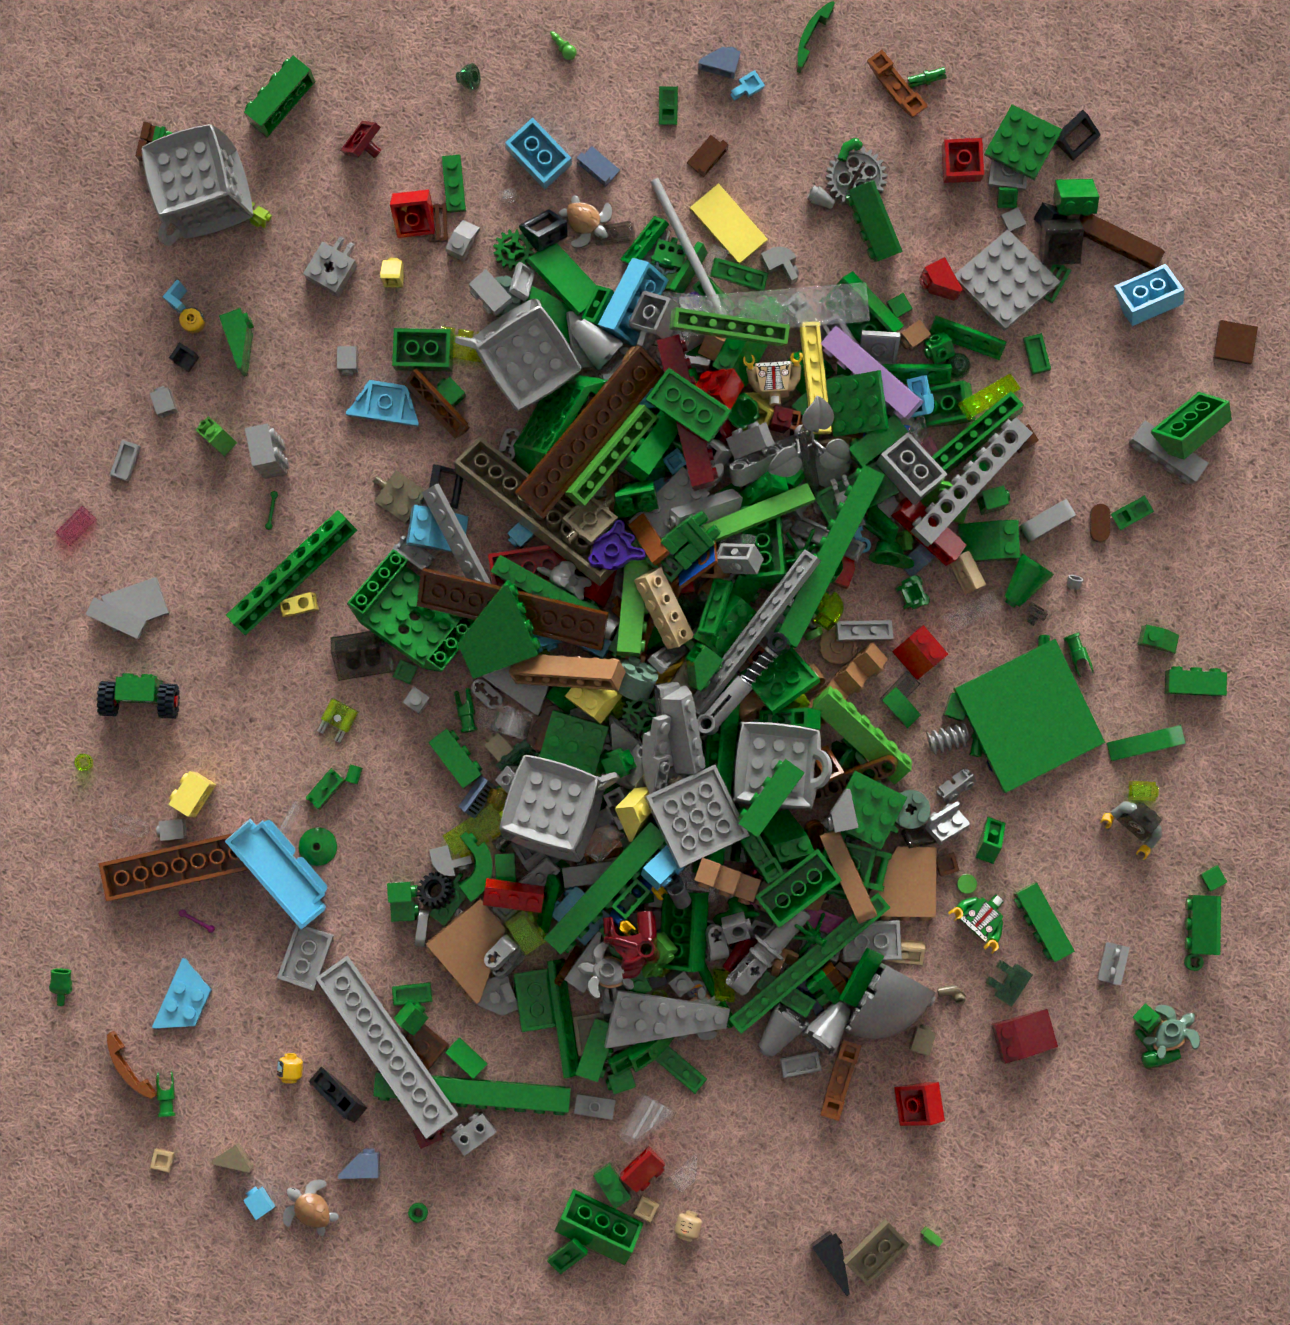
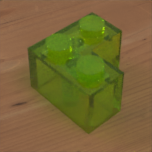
[504,911,546,955]

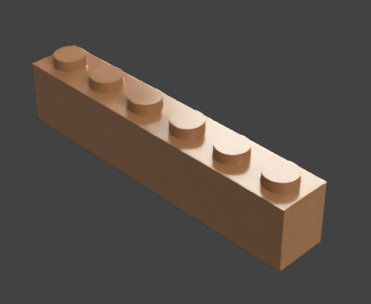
[508,654,626,691]

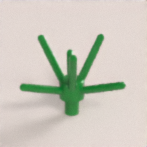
[785,529,816,564]
[792,912,827,958]

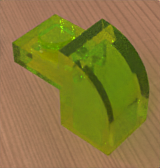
[813,591,844,631]

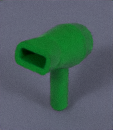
[1135,1029,1181,1068]

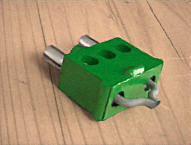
[651,230,686,276]

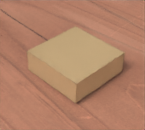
[150,1148,174,1173]
[633,1195,659,1223]

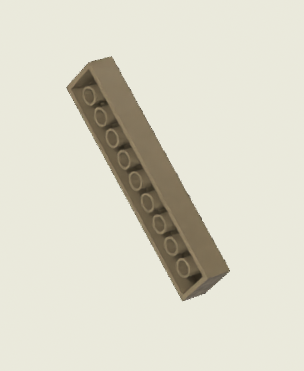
[454,436,615,586]

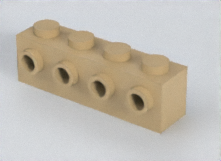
[634,567,694,649]

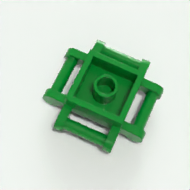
[822,831,892,896]

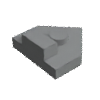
[477,976,518,1016]

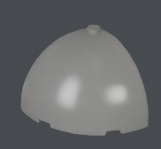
[844,963,936,1039]

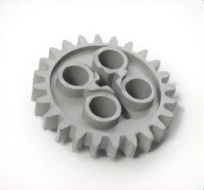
[826,146,887,207]

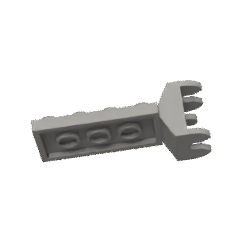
[629,463,724,538]

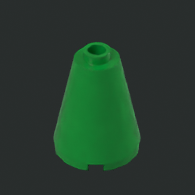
[1004,553,1054,608]

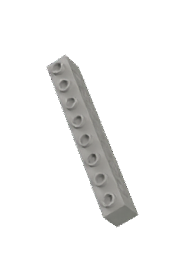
[911,418,1033,547]

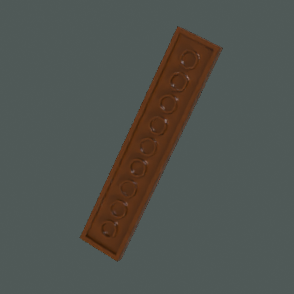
[515,346,664,519]
[417,568,609,651]

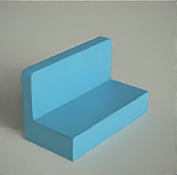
[163,280,187,313]

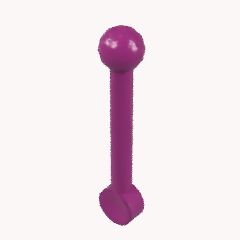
[178,909,215,933]

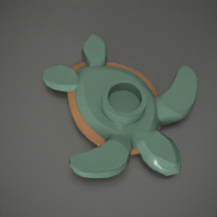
[1143,1005,1200,1059]

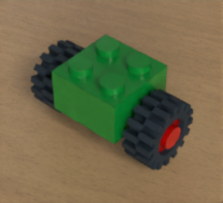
[97,673,180,719]

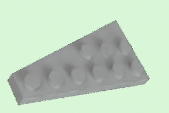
[604,989,730,1048]

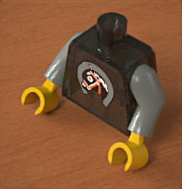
[1100,801,1162,860]

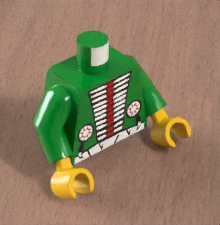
[948,894,1004,954]

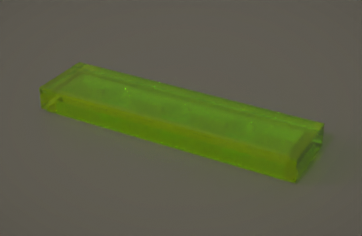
[958,373,1021,420]

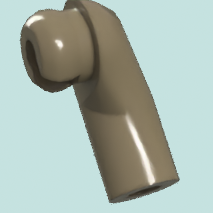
[937,985,966,1004]

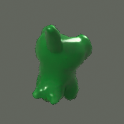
[713,897,760,927]

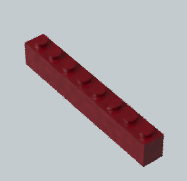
[657,334,719,491]

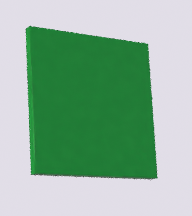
[954,639,1105,793]

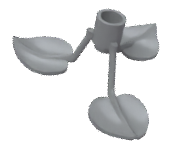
[768,396,850,477]

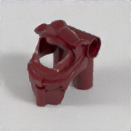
[603,911,660,979]

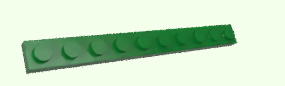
[728,892,891,1034]

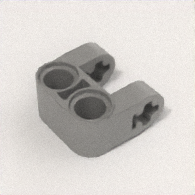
[705,918,729,962]
[484,935,526,979]

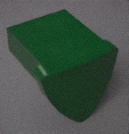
[831,740,856,769]

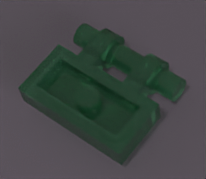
[496,739,537,771]

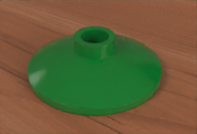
[299,827,337,866]

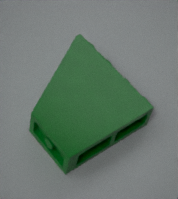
[458,580,541,679]

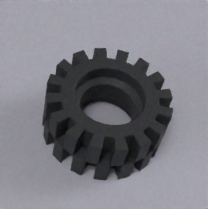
[417,872,455,910]

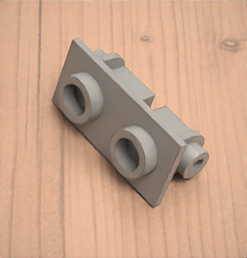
[936,768,976,805]

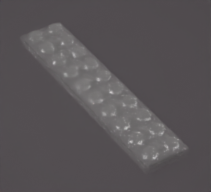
[678,282,870,337]

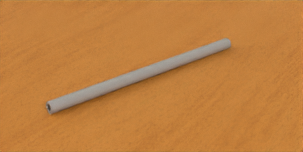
[651,178,727,315]

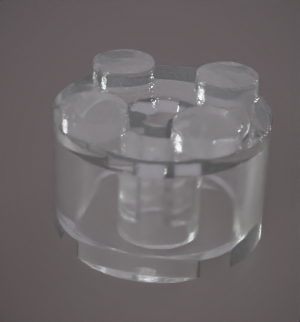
[490,704,533,741]

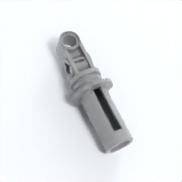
[726,910,811,995]

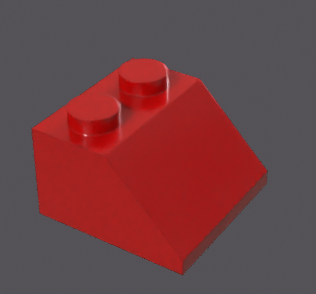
[390,189,435,238]
[919,257,963,301]
[892,625,948,680]
[894,1082,945,1126]
[620,1146,665,1193]

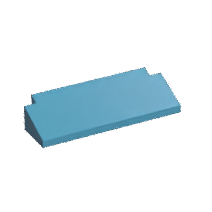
[225,819,327,929]

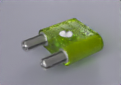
[317,698,359,743]

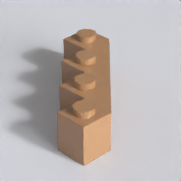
[808,642,887,729]
[694,858,771,913]

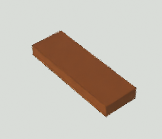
[628,513,670,566]

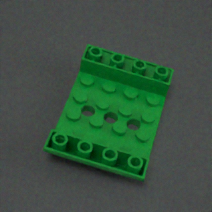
[513,374,608,474]
[347,549,475,672]

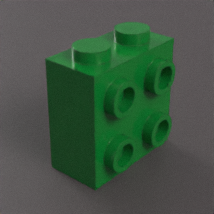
[1053,179,1099,216]

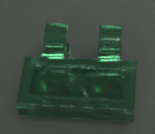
[985,960,1033,1007]

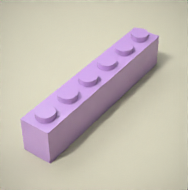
[820,326,923,420]

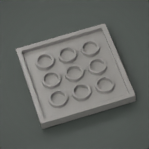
[955,230,1060,331]
[644,765,750,869]

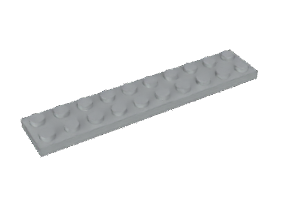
[315,955,459,1139]

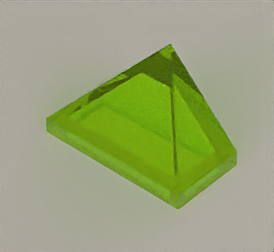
[713,969,735,1002]

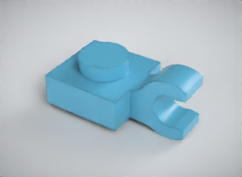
[730,70,765,101]

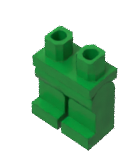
[661,511,721,570]

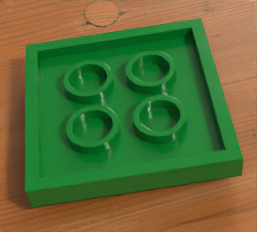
[984,104,1062,181]
[826,370,889,437]
[740,644,821,715]
[539,710,609,776]
[845,770,907,849]

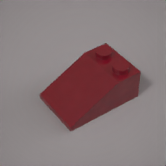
[991,1009,1058,1064]

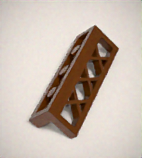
[404,368,470,439]

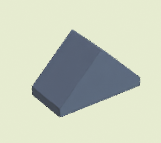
[904,544,935,577]

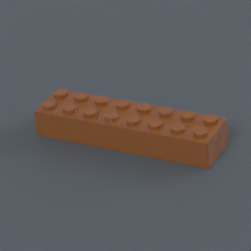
[98,833,249,902]

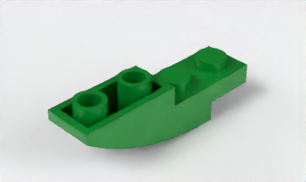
[607,1037,674,1077]

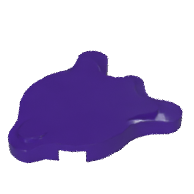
[588,520,646,570]

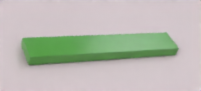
[703,483,815,542]

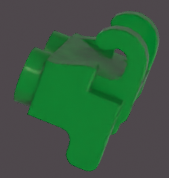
[895,575,930,610]

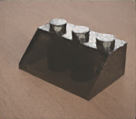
[330,631,395,681]

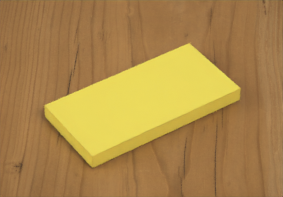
[690,183,768,264]

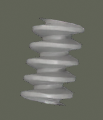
[926,722,969,755]

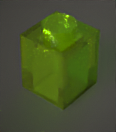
[1128,781,1159,802]

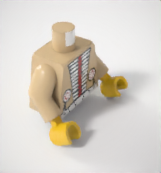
[743,352,803,407]

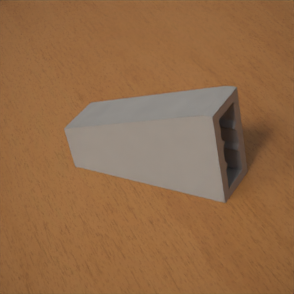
[666,489,743,530]
[481,665,549,716]

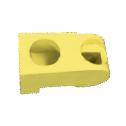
[280,592,319,617]

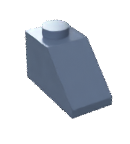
[698,47,741,79]
[338,1148,380,1179]

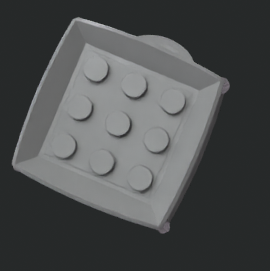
[141,124,253,246]
[455,299,581,411]
[731,721,832,811]
[500,755,619,862]

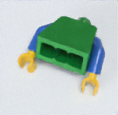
[610,879,668,936]

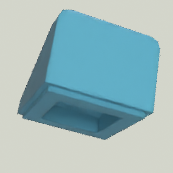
[663,448,687,475]

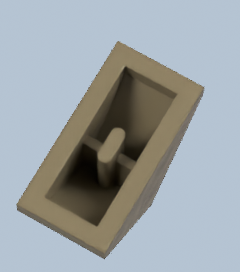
[211,1143,253,1173]

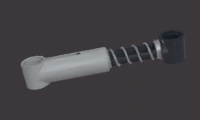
[697,632,791,735]

